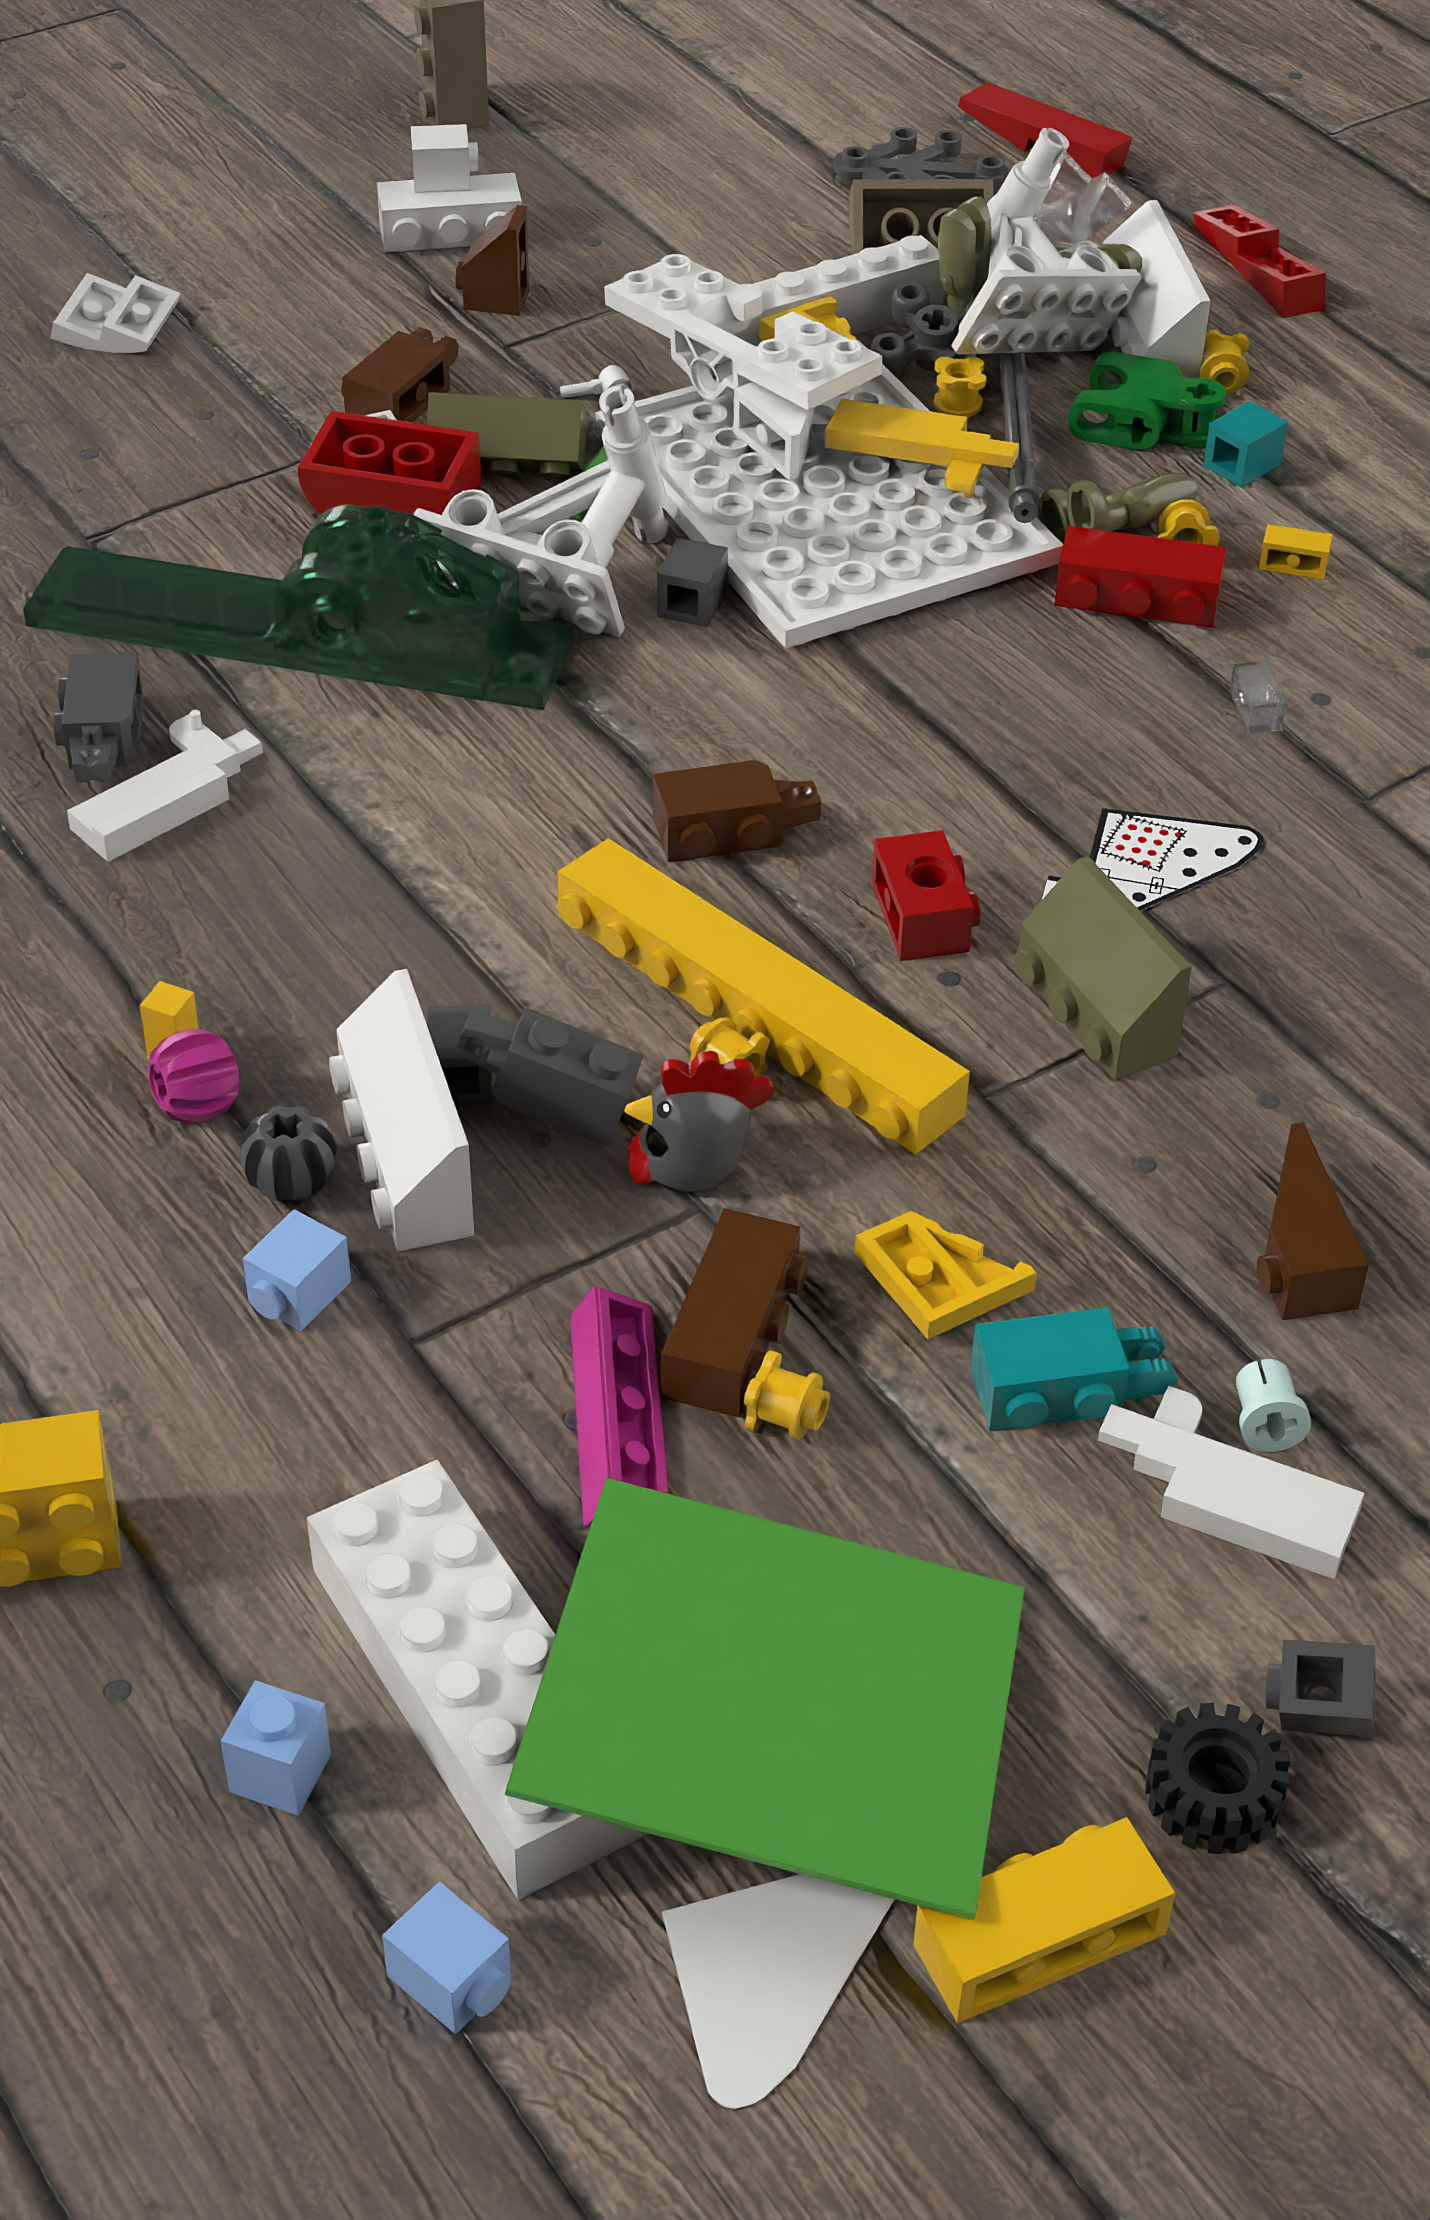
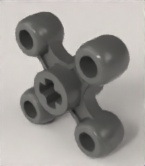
[870,281,979,378]

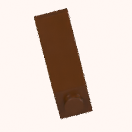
[1257,1122,1369,1320]

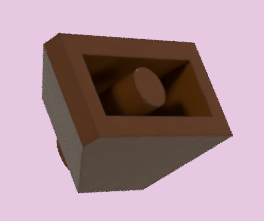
[455,205,529,316]

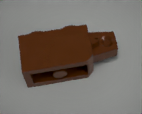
[653,760,821,862]

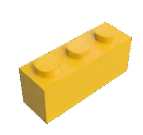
[913,1817,1175,2024]

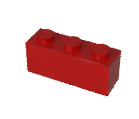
[1054,526,1226,628]

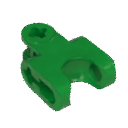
[1067,352,1226,450]

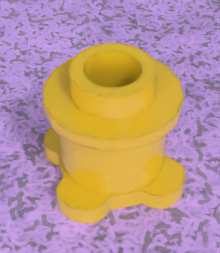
[1200,330,1249,395]
[933,357,986,419]
[1157,500,1220,546]
[690,1017,770,1076]
[744,1350,830,1440]

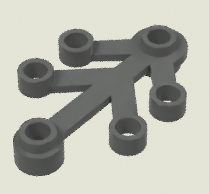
[833,127,1008,195]

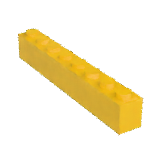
[557,838,970,1155]

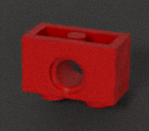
[872,830,980,961]

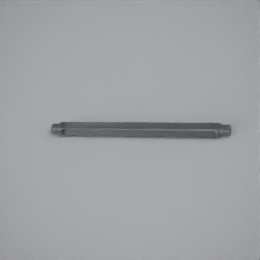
[998,352,1040,523]

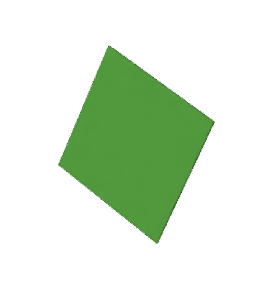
[505,1478,1025,1920]

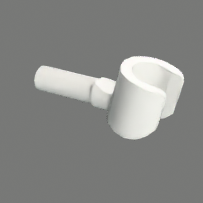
[560,365,629,401]

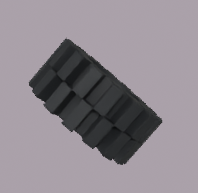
[1145,1702,1291,1855]

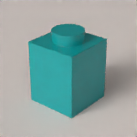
[1203,401,1288,488]

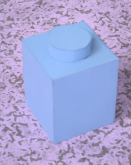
[243,1209,351,1331]
[221,1680,331,1816]
[382,1882,512,2034]

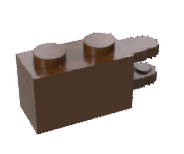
[341,327,459,423]

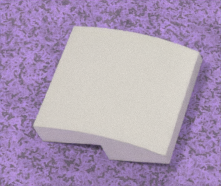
[50,273,180,353]

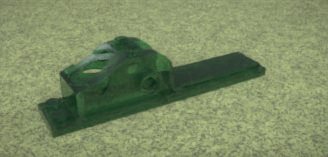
[23,505,573,711]

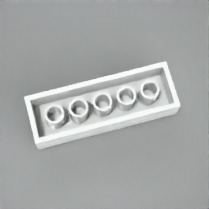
[307,1460,649,1900]

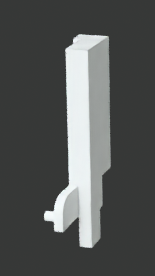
[67,710,263,862]
[1098,1385,1364,1579]

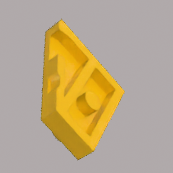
[854,1211,1037,1340]

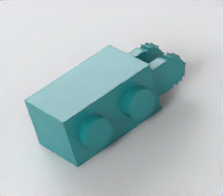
[970,1307,1178,1431]

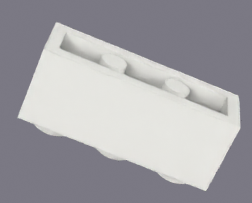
[377,173,522,253]

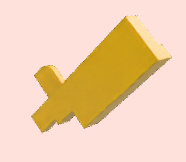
[825,399,1019,498]

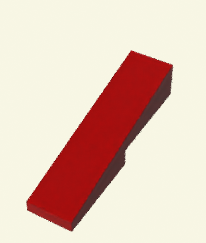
[958,82,1133,183]
[1194,205,1326,318]

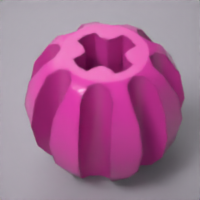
[148,1029,239,1124]

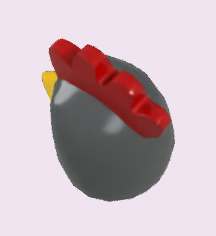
[624,1051,774,1192]

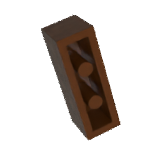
[661,1208,808,1418]

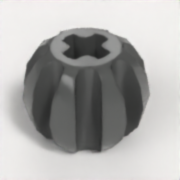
[239,1105,337,1202]

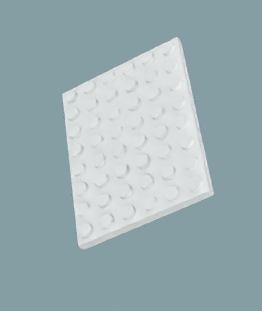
[595,340,1063,648]

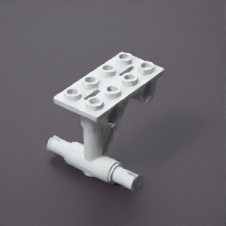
[951,128,1142,354]
[412,386,668,637]

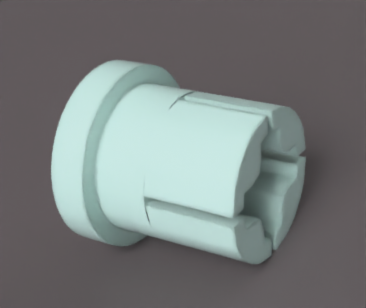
[1236,1359,1311,1452]

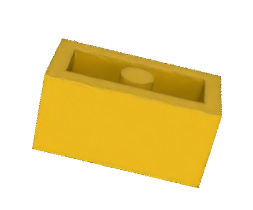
[1259,524,1333,580]
[139,981,199,1062]

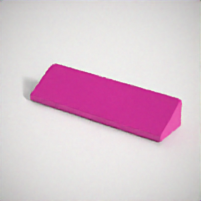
[570,1286,669,1528]

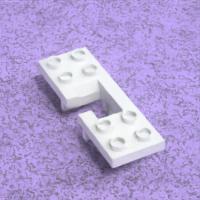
[604,254,882,410]

